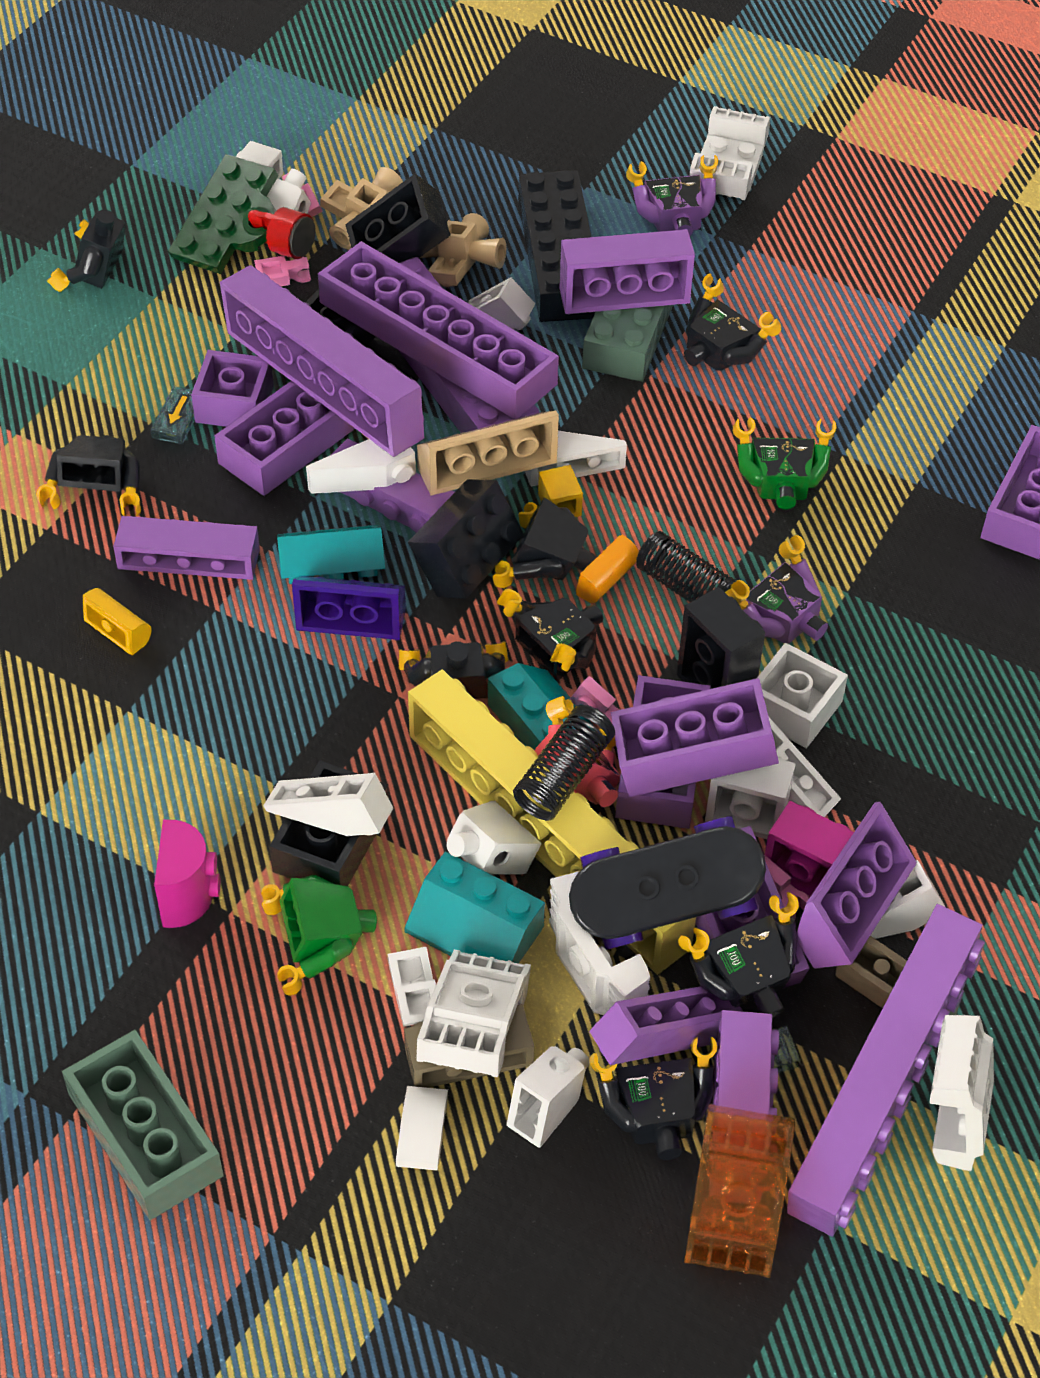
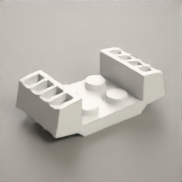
[689,106,770,200]
[549,871,651,1015]
[417,949,531,1077]
[930,1015,994,1171]

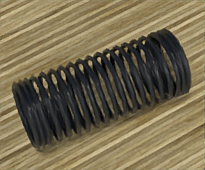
[636,531,736,602]
[513,704,615,821]

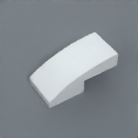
[387,947,436,1027]
[396,1086,448,1170]

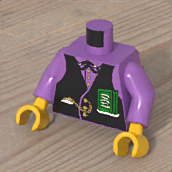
[626,155,718,236]
[725,535,828,643]

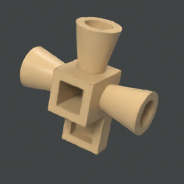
[320,167,403,250]
[420,213,507,287]

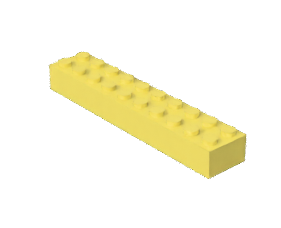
[408,669,696,975]

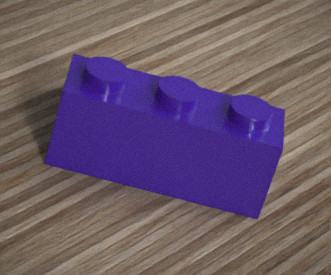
[292,576,406,640]

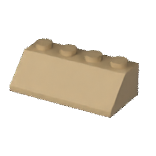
[417,410,559,496]

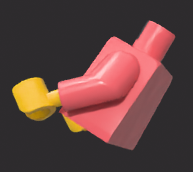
[534,696,621,807]

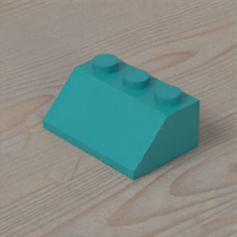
[277,525,385,584]
[488,663,599,762]
[404,851,545,964]

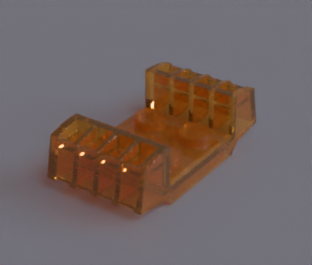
[684,1104,795,1278]

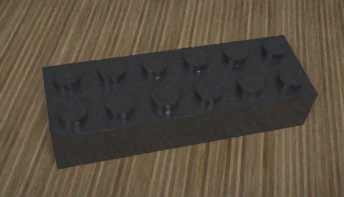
[518,170,595,322]

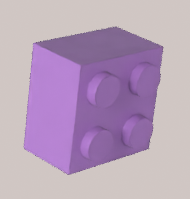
[191,350,274,427]

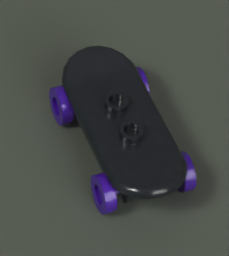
[569,816,766,950]

